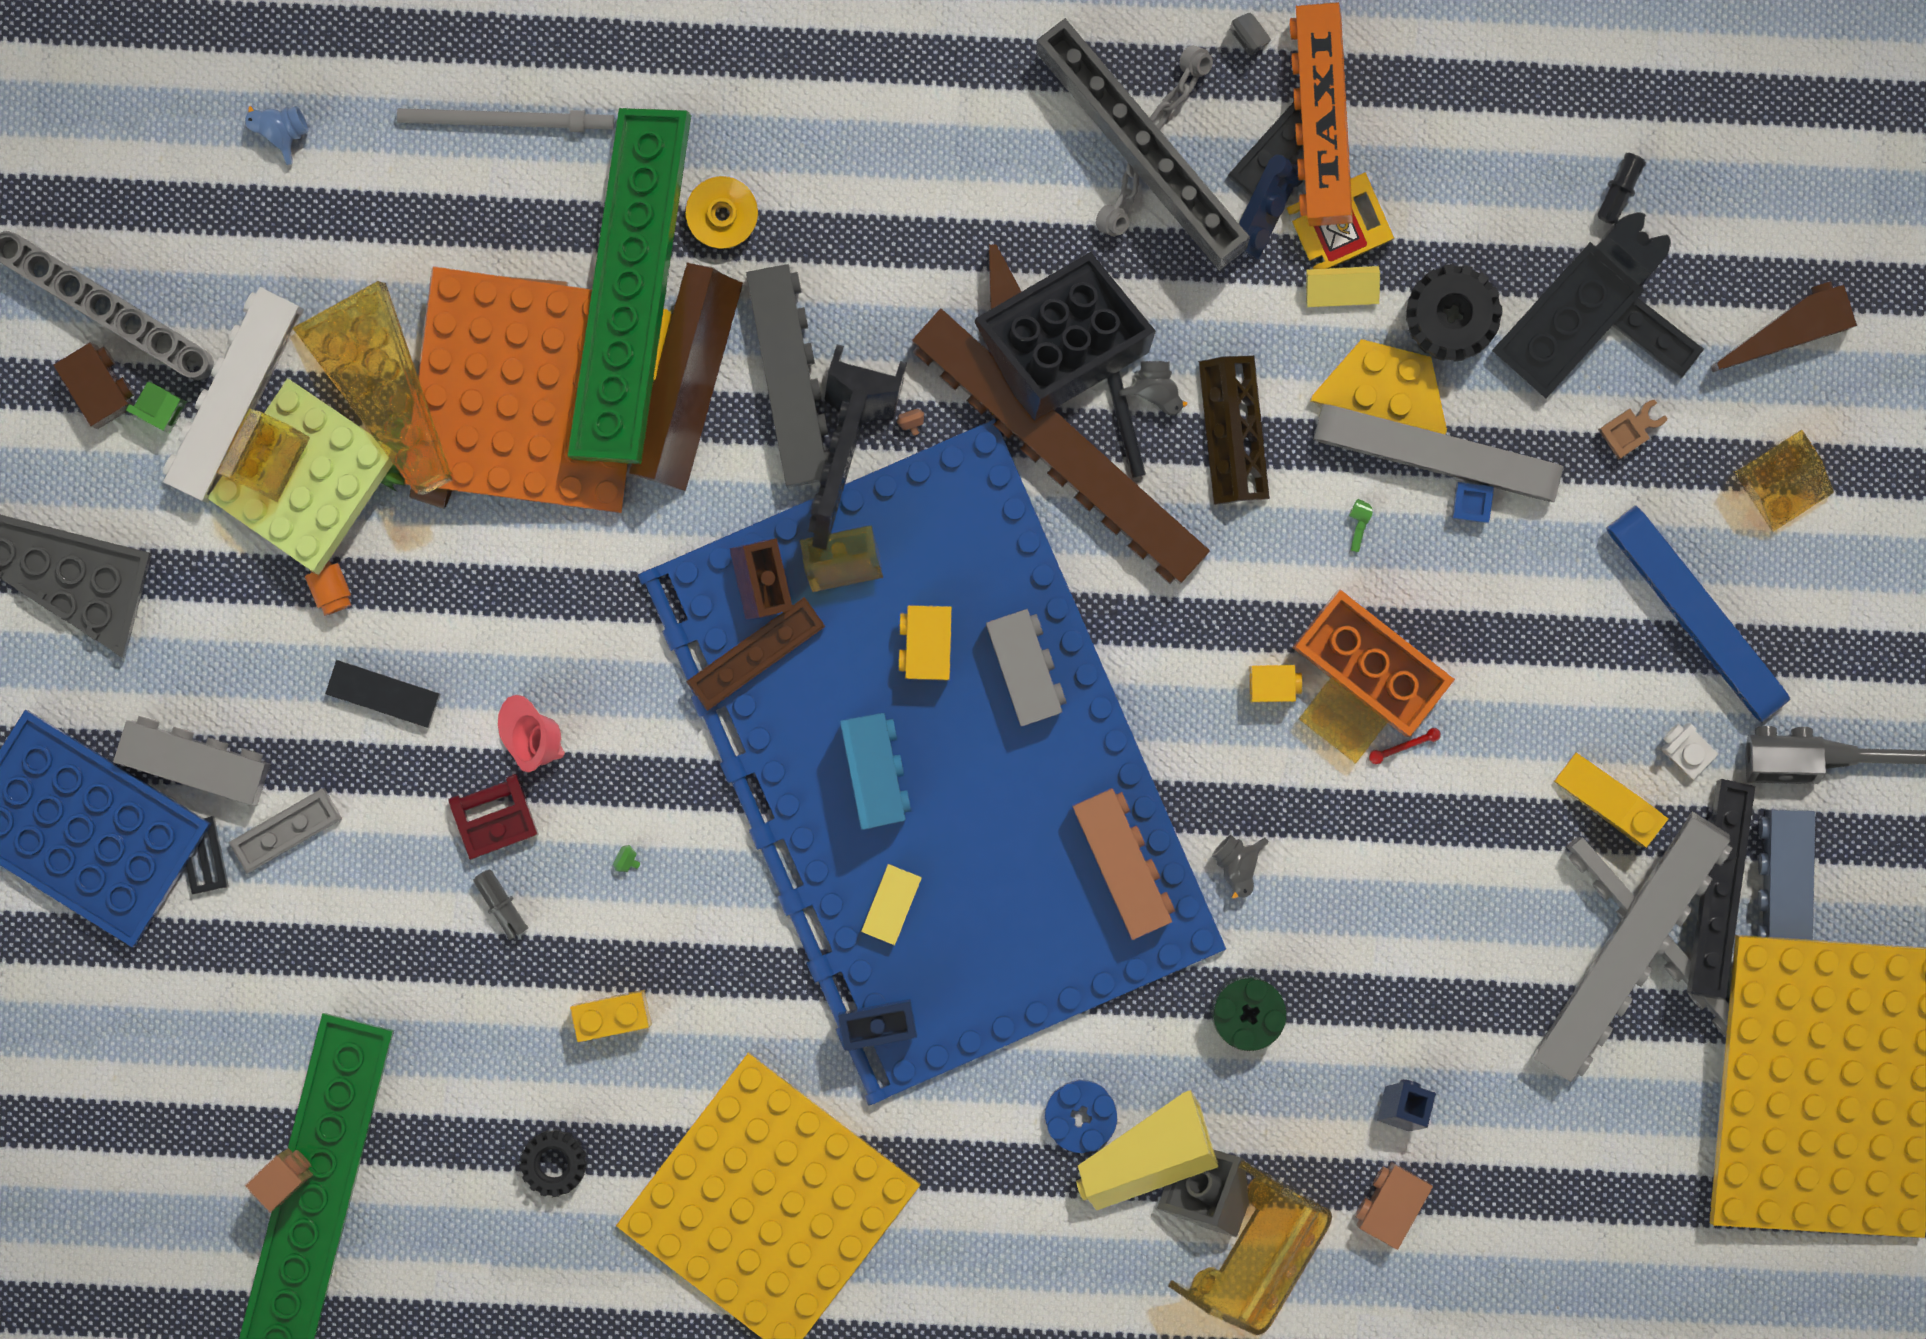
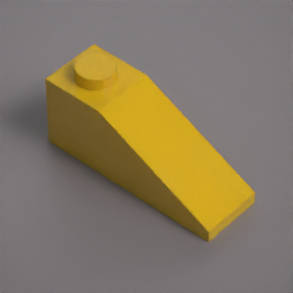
[1554,752,1669,848]

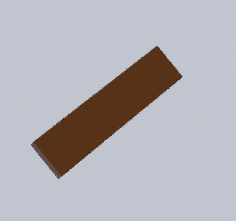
[686,597,826,711]

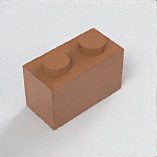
[245,1148,313,1212]
[1355,1162,1433,1250]

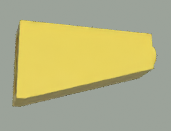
[1076,1090,1218,1211]

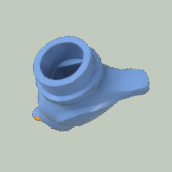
[245,106,309,165]

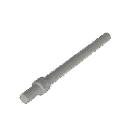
[397,108,614,132]

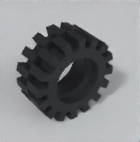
[520,1129,587,1197]

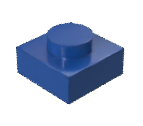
[1452,482,1494,523]

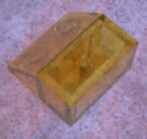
[217,408,310,502]
[1733,429,1834,532]

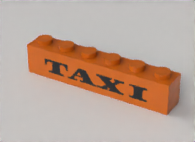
[1290,2,1353,226]

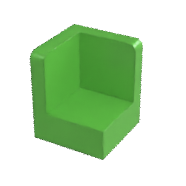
[126,382,187,433]

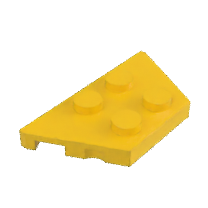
[1310,339,1447,435]

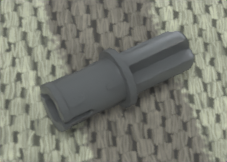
[473,869,529,940]

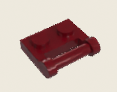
[448,773,539,860]

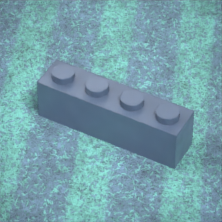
[1757,810,1815,940]

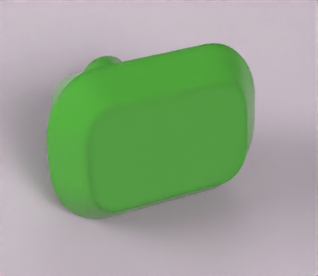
[613,845,640,872]

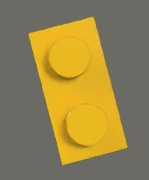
[899,606,952,680]
[570,990,652,1042]

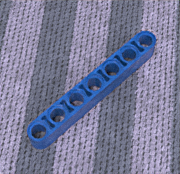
[1606,505,1790,723]

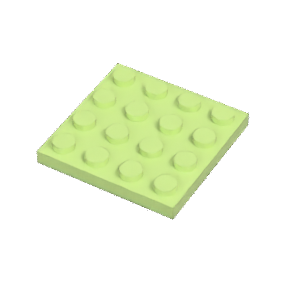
[208,378,400,575]

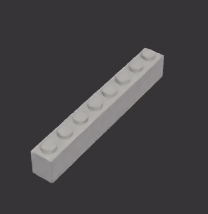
[1534,811,1732,1082]

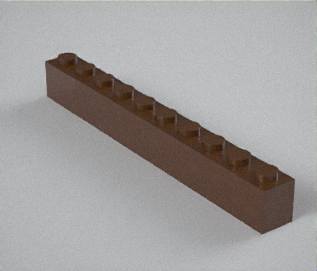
[912,308,1210,585]

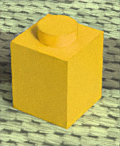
[1249,665,1302,702]

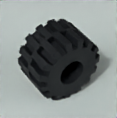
[1406,264,1502,362]

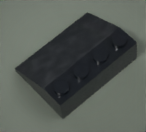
[975,252,1156,421]

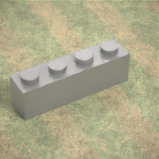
[113,716,270,805]

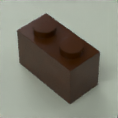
[53,342,134,429]
[730,538,793,619]

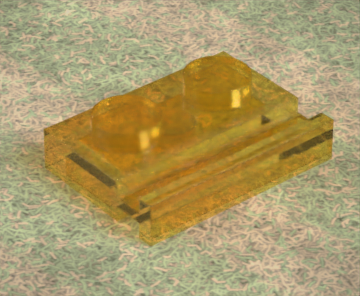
[1298,678,1388,764]

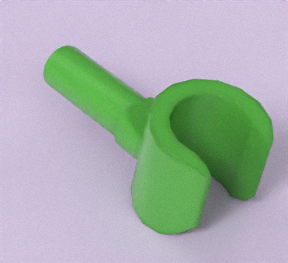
[1349,499,1373,552]

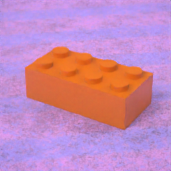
[1292,589,1455,737]

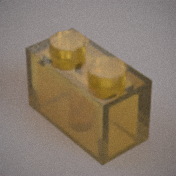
[800,525,883,592]

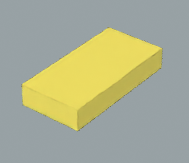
[1306,266,1380,307]
[861,864,922,945]

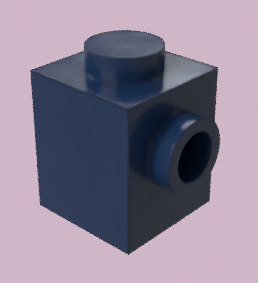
[1377,1079,1436,1131]

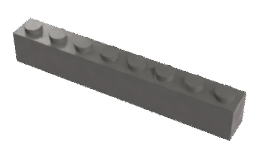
[1037,18,1250,271]

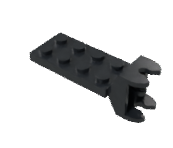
[1492,213,1671,399]
[808,344,907,550]

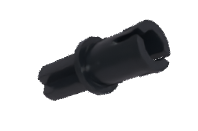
[1598,153,1647,224]

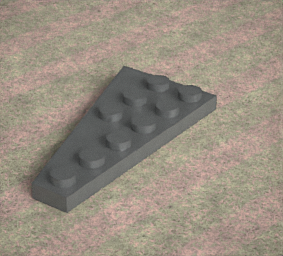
[0,515,152,658]

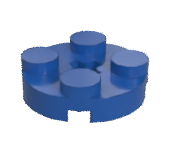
[1045,1079,1117,1153]

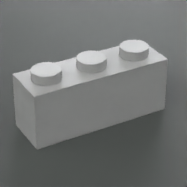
[986,609,1067,726]

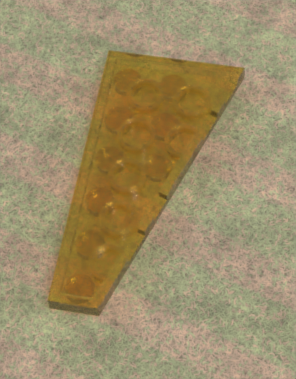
[293,281,453,495]

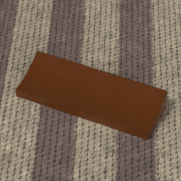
[629,263,743,491]

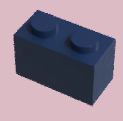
[838,999,917,1051]

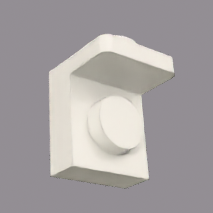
[1661,723,1719,780]

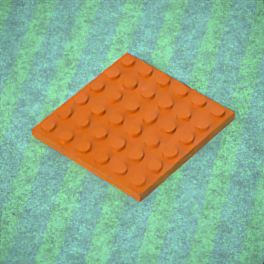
[404,266,628,513]

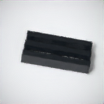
[186,816,229,894]

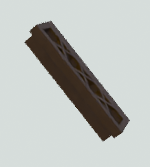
[1198,356,1270,505]

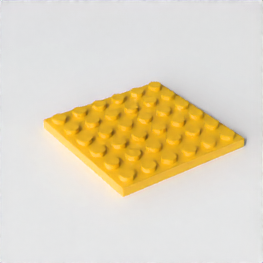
[616,1052,921,1339]

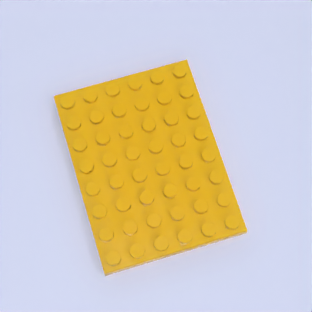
[1709,935,1926,1238]

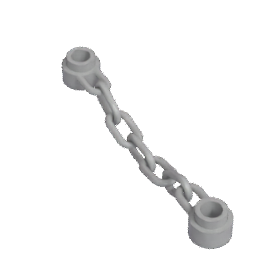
[1096,45,1213,236]

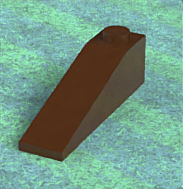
[1711,281,1857,372]

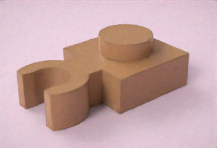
[1598,400,1668,459]

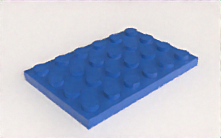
[0,710,211,948]

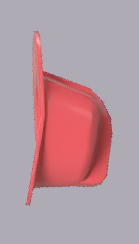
[498,695,565,773]

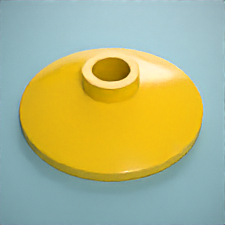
[686,176,758,249]

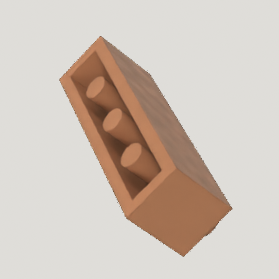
[1072,788,1175,940]

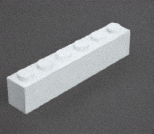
[163,287,304,503]

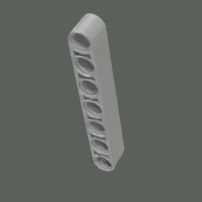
[0,231,214,381]
[1314,404,1564,502]

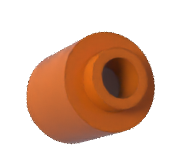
[305,561,351,616]

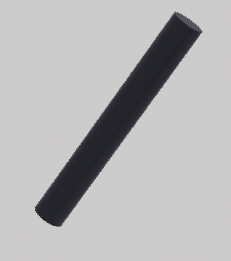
[1106,371,1146,478]

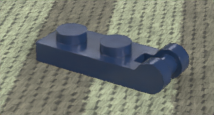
[1239,154,1303,260]

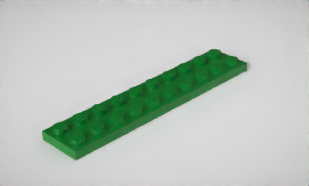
[568,108,692,464]
[239,1013,394,1339]

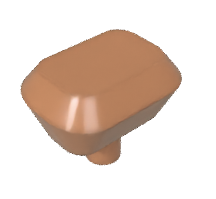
[896,409,924,435]

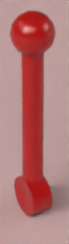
[1369,728,1441,764]

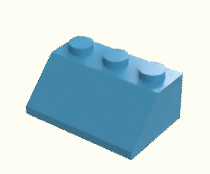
[840,713,911,829]

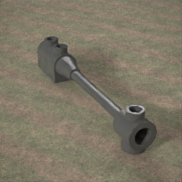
[1745,726,1926,784]

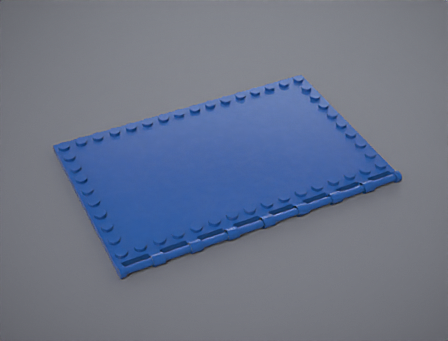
[637,419,1226,1106]

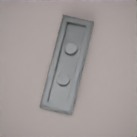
[229,788,342,874]

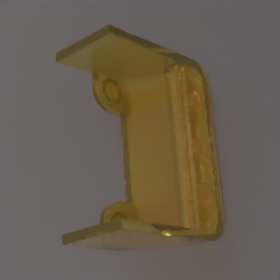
[1168,1160,1332,1335]

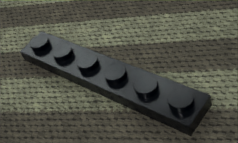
[1687,779,1756,1000]

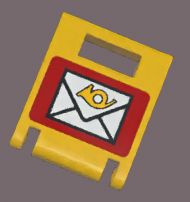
[1286,172,1395,269]

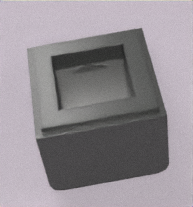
[1230,13,1271,56]

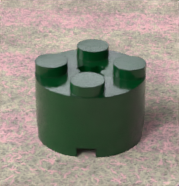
[1211,976,1286,1051]

